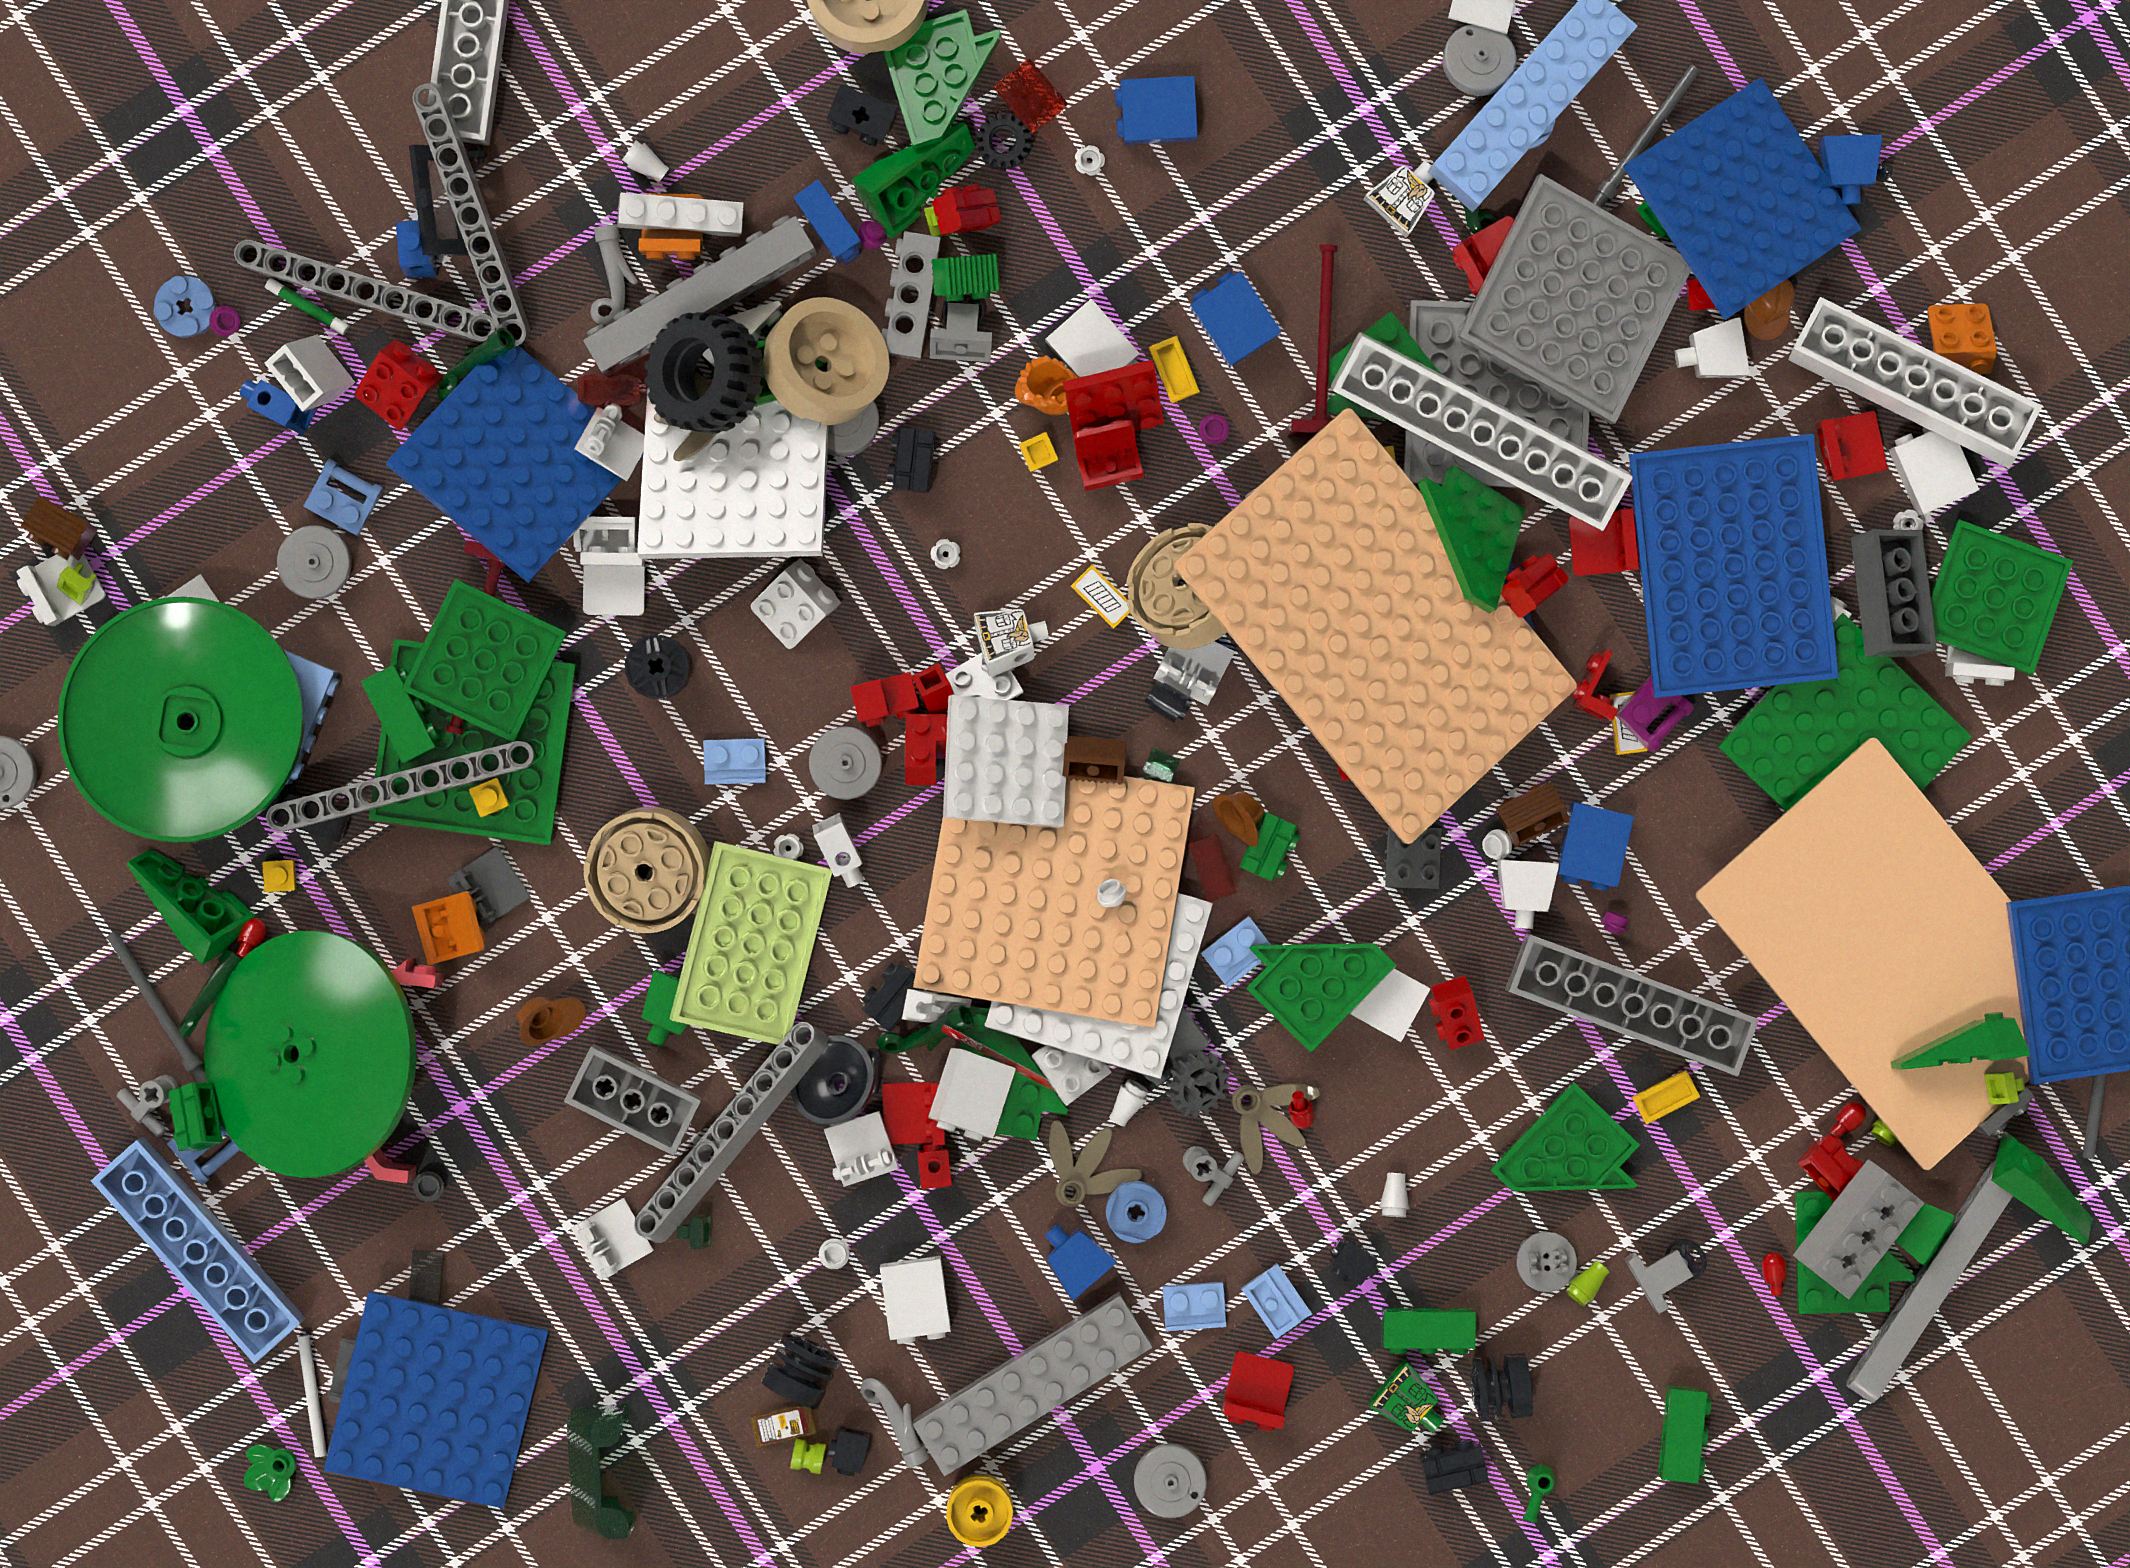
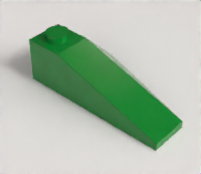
[852,122,975,239]
[127,848,255,965]
[1891,1012,2030,1070]
[1991,1132,2093,1245]

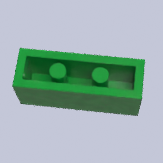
[360,665,440,764]
[1381,1308,1476,1354]
[1657,1385,1711,1484]

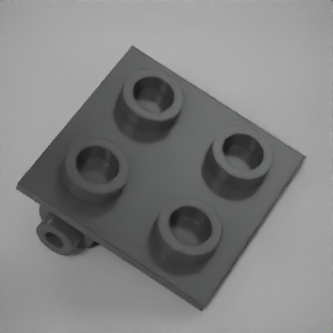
[1383,826,1442,889]
[447,846,531,929]

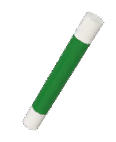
[265,278,350,335]

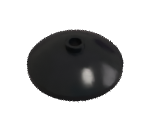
[791,1035,876,1126]

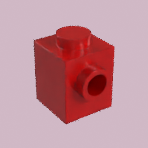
[911,663,955,714]
[917,1143,952,1189]

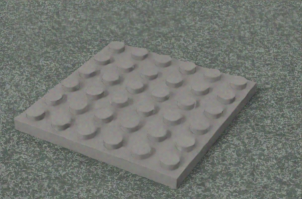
[1456,174,1691,424]
[1403,300,1589,488]

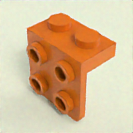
[639,193,703,260]
[1927,303,1997,375]
[412,891,485,965]

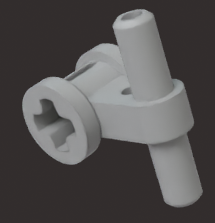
[117,1075,178,1137]
[1183,1146,1245,1206]

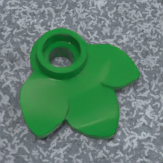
[244,1444,297,1502]

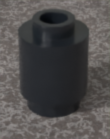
[1144,681,1191,723]

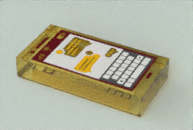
[750,1405,817,1447]

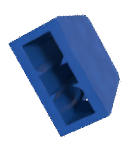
[1818,135,1882,206]
[396,219,438,279]
[239,380,317,436]
[1044,1223,1117,1300]

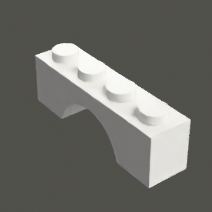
[617,192,743,237]

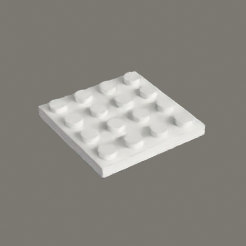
[943,695,1069,828]

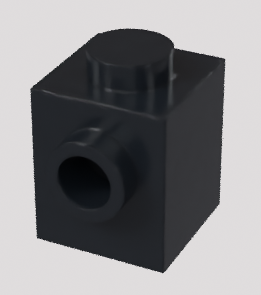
[1329,1236,1379,1286]
[828,1426,871,1476]

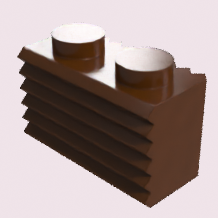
[21,496,98,561]
[1062,736,1126,785]
[1496,781,1570,847]

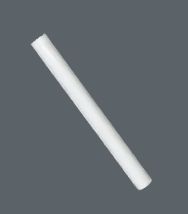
[297,1335,327,1457]

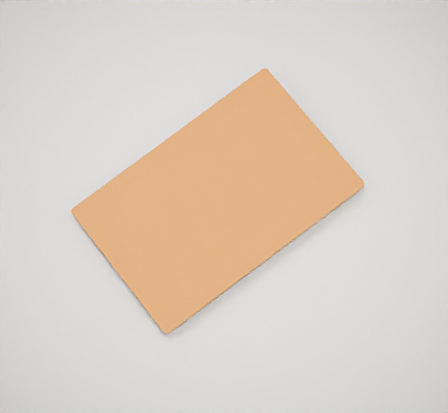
[1174,408,1577,844]
[1696,738,2029,1170]

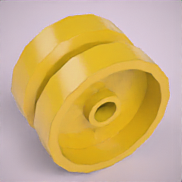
[946,1473,1013,1547]

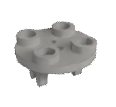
[1516,1231,1577,1292]

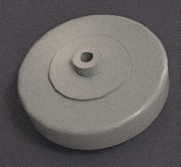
[1442,24,1517,96]
[827,400,879,457]
[277,526,352,599]
[809,726,882,800]
[0,736,37,809]
[1134,1443,1207,1518]

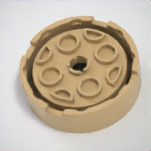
[807,0,930,55]
[762,297,890,425]
[1126,523,1227,650]
[584,807,711,933]

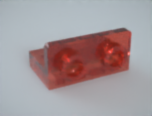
[993,59,1068,134]

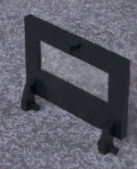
[409,145,490,256]

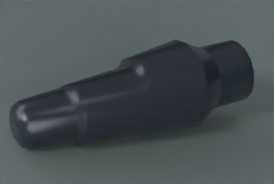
[1876,165,1893,182]
[868,1048,883,1094]

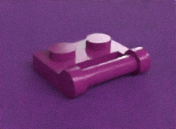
[1616,675,1694,753]

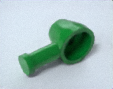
[1523,1464,1557,1523]

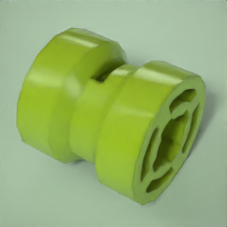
[790,1438,826,1474]

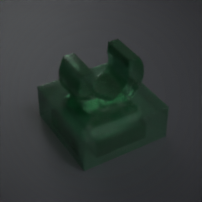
[1143,747,1180,783]
[677,1215,711,1249]

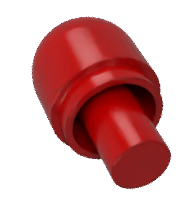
[236,918,267,959]
[1289,1091,1315,1129]
[1828,1102,1866,1138]
[1762,1252,1787,1296]

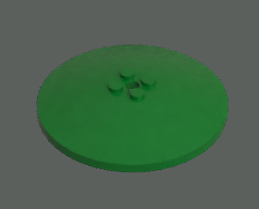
[58,596,305,843]
[204,931,417,1178]

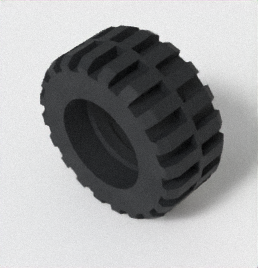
[644,312,764,434]

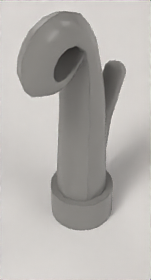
[590,224,637,326]
[861,1378,929,1468]

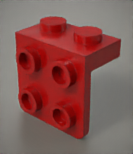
[1453,215,1515,297]
[355,339,444,430]
[1073,420,1144,492]
[1568,508,1639,576]
[1221,1351,1294,1432]

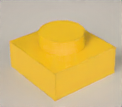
[1018,432,1058,473]
[469,777,510,817]
[262,860,297,892]

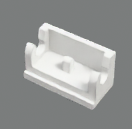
[574,517,637,552]
[902,989,972,1023]

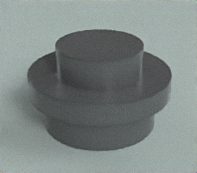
[413,1171,444,1202]

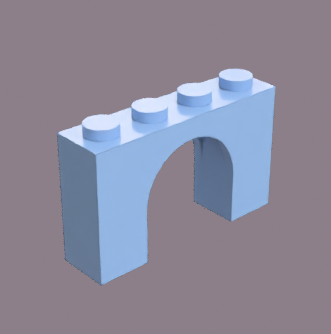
[284,650,340,785]

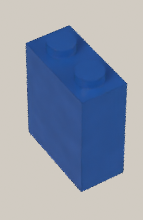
[1115,76,1198,145]
[793,179,863,265]
[1189,271,1281,368]
[1557,802,1634,891]

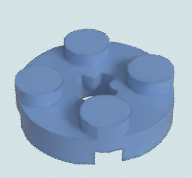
[154,276,217,338]
[1105,1181,1167,1243]

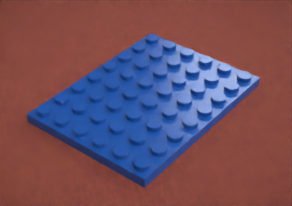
[1628,434,1839,698]

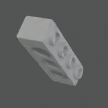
[881,231,941,361]

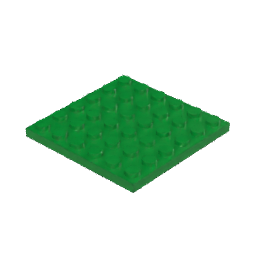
[1716,613,1972,812]
[369,639,577,845]

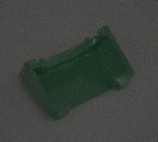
[567,1404,635,1539]

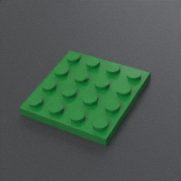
[1930,519,2073,676]
[401,579,567,742]

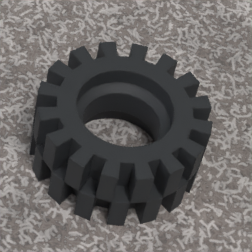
[977,113,1031,171]

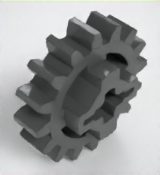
[1166,1051,1230,1118]

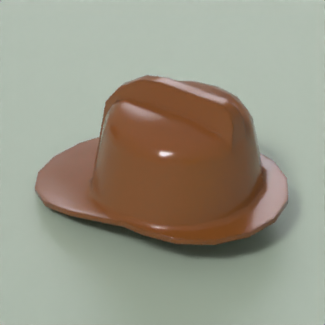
[1744,278,1795,340]
[1213,791,1264,847]
[515,996,586,1046]

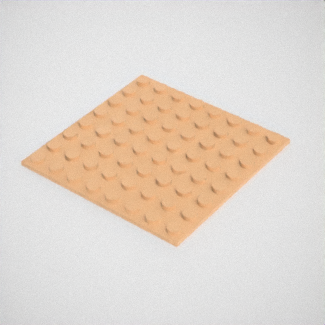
[913,776,1195,1028]

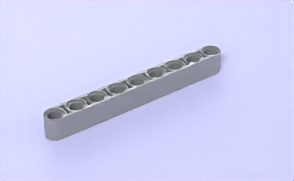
[412,82,530,346]
[234,240,497,344]
[266,741,536,831]
[634,1022,828,1243]
[1846,1161,2013,1403]

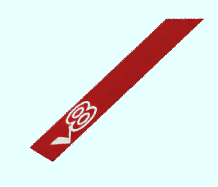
[941,1025,1056,1092]

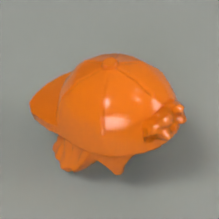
[1015,355,1078,415]

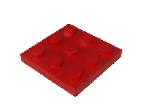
[1062,360,1164,435]

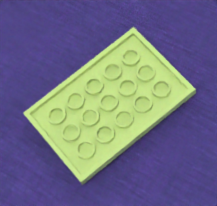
[670,841,832,1045]

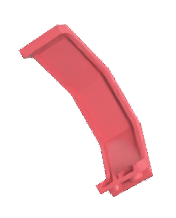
[365,957,444,1184]

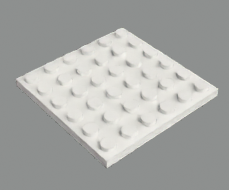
[637,388,829,559]
[985,893,1213,1079]

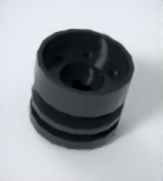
[625,635,692,699]
[761,1333,841,1409]
[1470,1353,1533,1422]

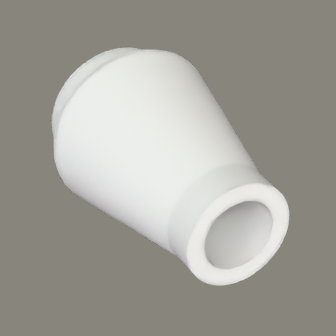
[622,140,669,183]
[1109,1079,1149,1126]
[1379,1173,1410,1217]

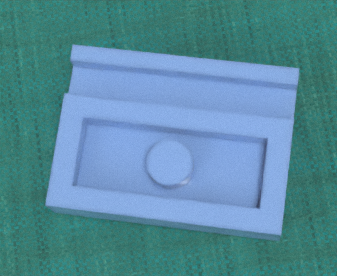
[703,738,766,784]
[1201,916,1271,988]
[1241,1263,1312,1339]
[1162,1281,1226,1331]

